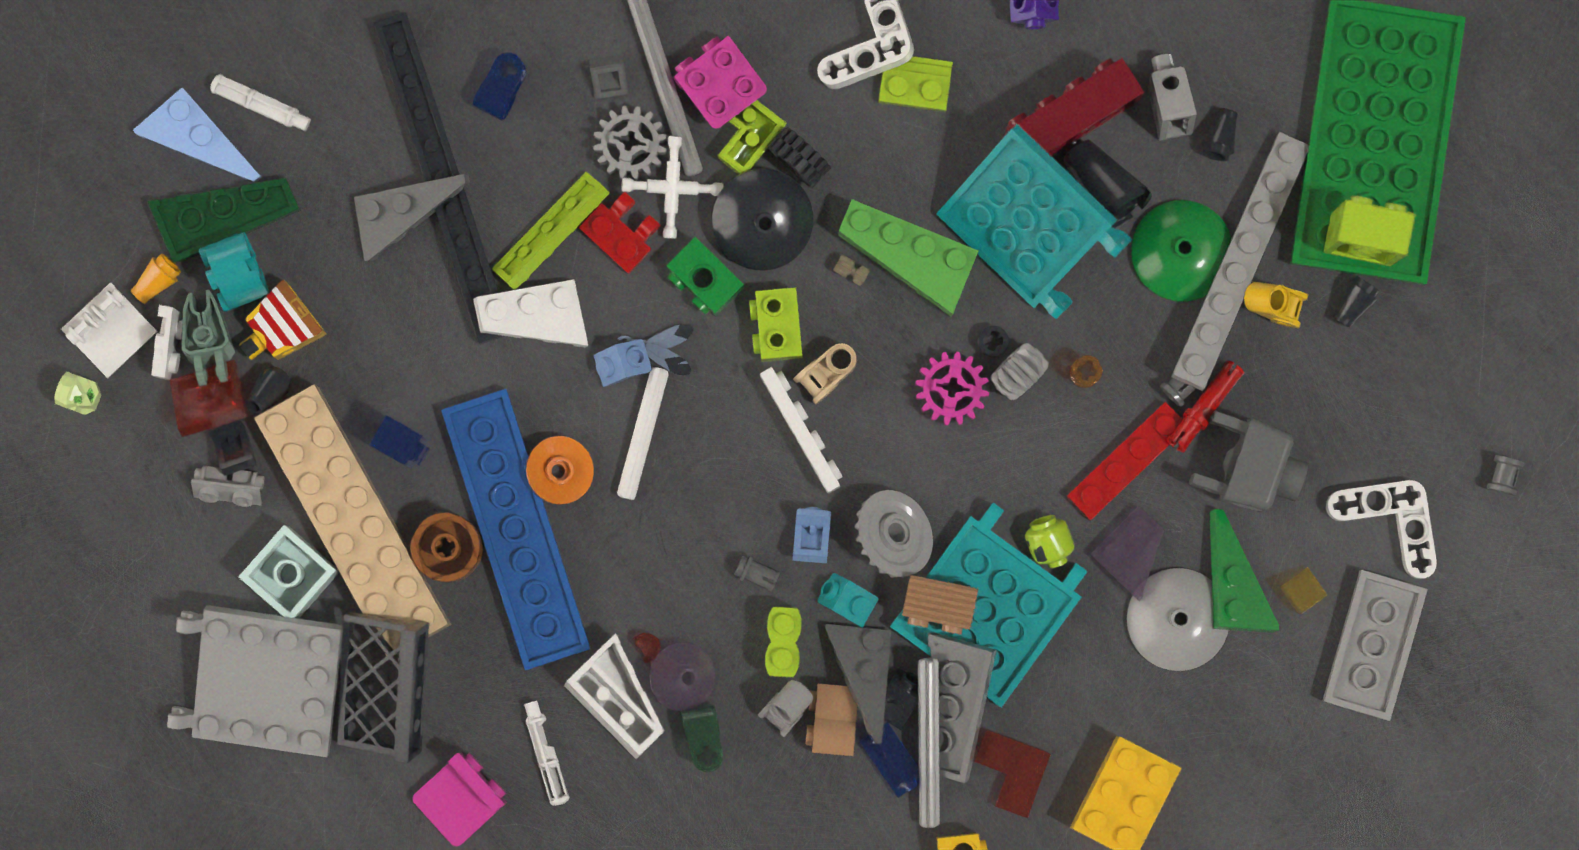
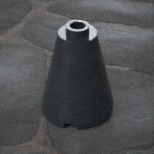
[1063,139,1152,229]

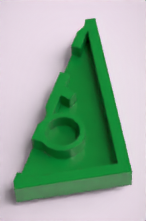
[1210,509,1279,633]

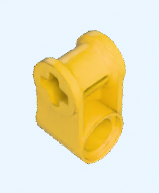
[1244,282,1308,328]

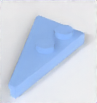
[133,88,262,182]

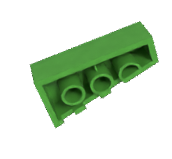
[838,199,978,317]

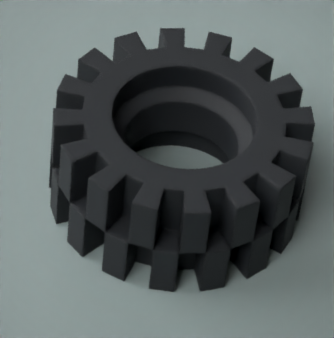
[768,127,831,189]

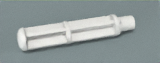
[211,74,311,131]
[524,701,569,806]

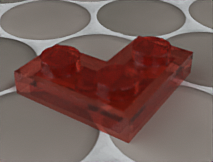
[974,730,1051,818]

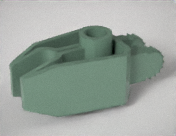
[182,290,235,386]

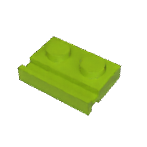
[879,54,953,112]

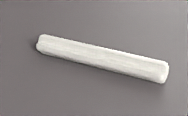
[617,367,669,500]

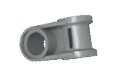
[758,680,813,737]

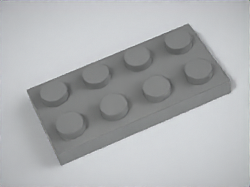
[1322,570,1428,721]

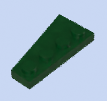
[147,178,301,265]

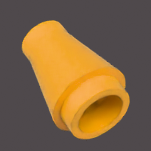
[131,254,181,304]

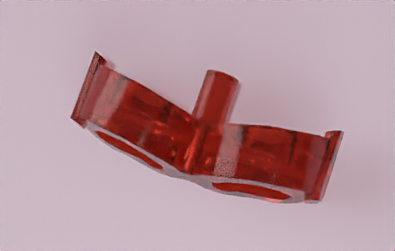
[633,633,673,682]

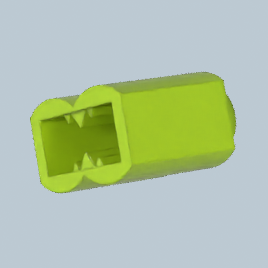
[765,607,801,677]

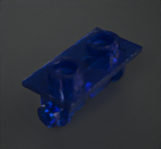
[859,722,919,798]

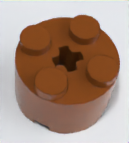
[411,513,483,583]

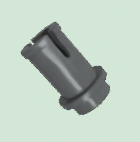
[734,556,780,592]

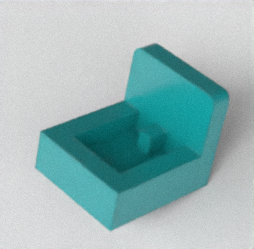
[817,573,879,628]

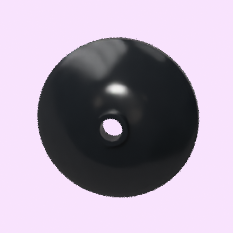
[711,168,814,271]

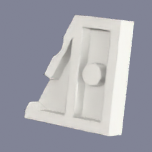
[151,305,183,380]

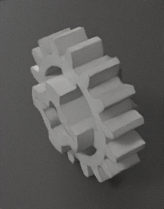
[593,106,667,181]

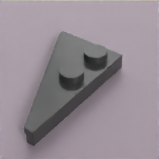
[354,174,470,262]
[825,624,891,743]

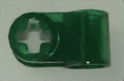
[681,704,723,772]

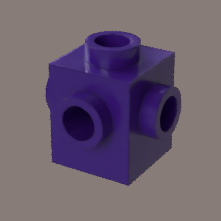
[1010,0,1059,30]

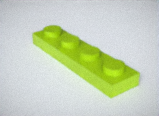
[492,172,609,290]

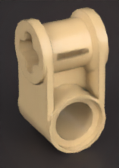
[793,343,857,405]

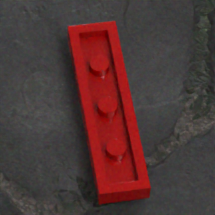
[1066,402,1183,521]

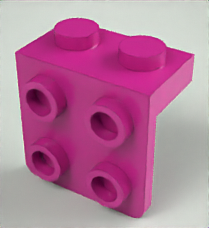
[673,35,767,129]
[413,752,507,846]

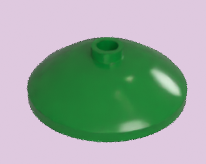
[1131,200,1232,302]

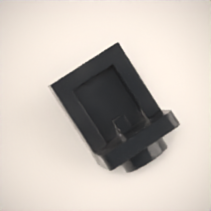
[207,416,257,476]
[884,668,918,730]

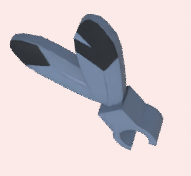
[618,325,694,376]

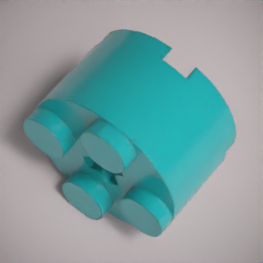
[199,232,269,312]

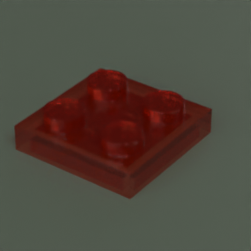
[170,360,248,437]

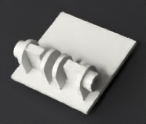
[61,282,158,378]

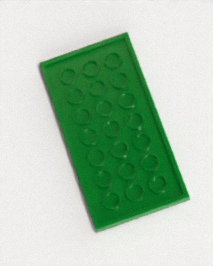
[1290,0,1466,285]

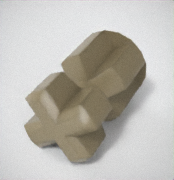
[833,254,870,286]

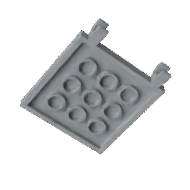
[167,605,343,757]

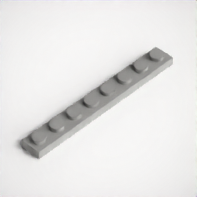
[1171,132,1309,391]

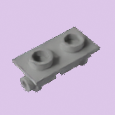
[191,465,265,507]

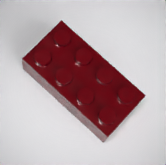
[1003,58,1144,157]

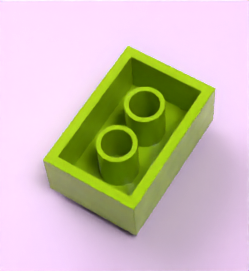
[1323,196,1415,266]

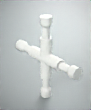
[621,136,723,238]

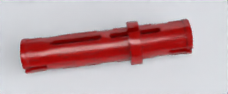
[1167,360,1244,453]

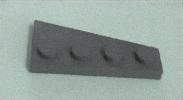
[928,632,997,783]

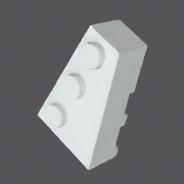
[564,634,664,759]

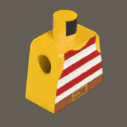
[239,279,326,360]

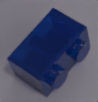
[370,415,430,469]

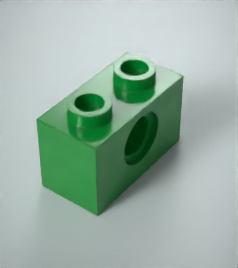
[666,237,744,317]

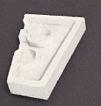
[473,279,588,348]

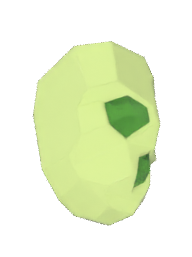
[54,372,101,415]

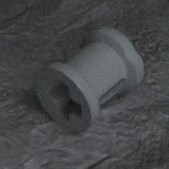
[1160,378,1196,408]
[1486,455,1525,496]

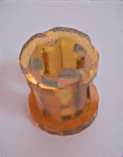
[1069,355,1103,388]

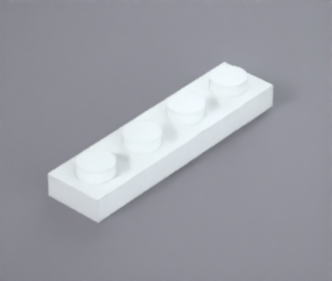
[760,367,842,494]

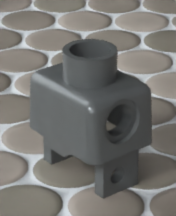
[1188,411,1308,512]

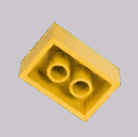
[1070,736,1181,850]

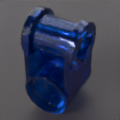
[472,53,527,121]

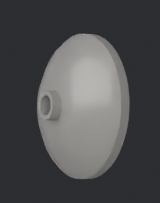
[1127,568,1228,671]

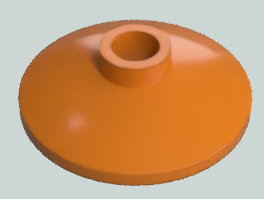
[526,436,594,505]

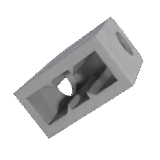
[1148,54,1197,141]

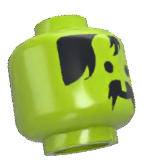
[1025,515,1074,568]

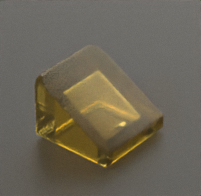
[1279,567,1327,614]

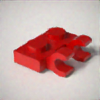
[579,192,661,274]

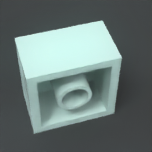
[239,525,340,619]

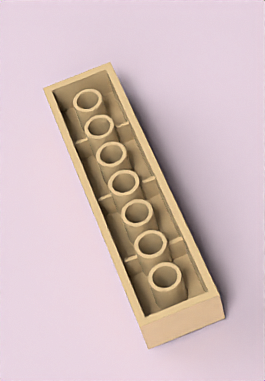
[254,384,451,656]

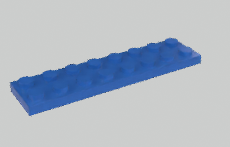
[441,389,591,670]

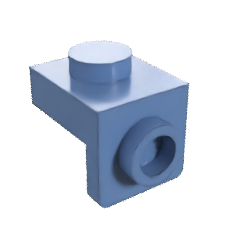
[593,339,652,387]
[793,507,831,563]

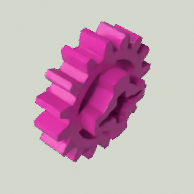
[915,352,989,426]

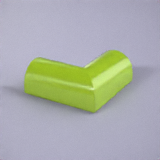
[718,100,787,175]

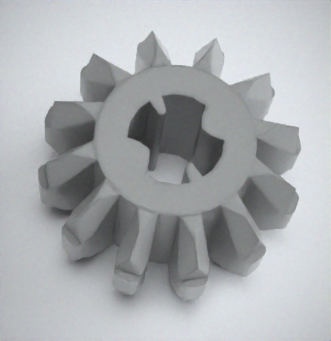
[991,343,1049,400]

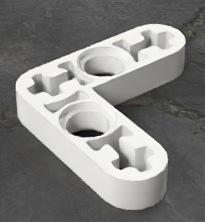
[817,0,914,89]
[1326,480,1437,579]

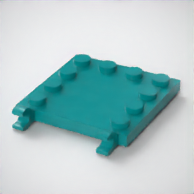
[936,124,1132,319]
[890,503,1088,708]

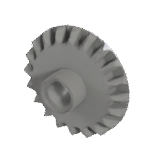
[854,490,933,578]

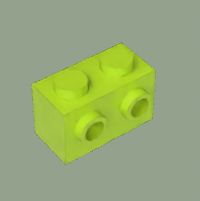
[749,287,802,362]

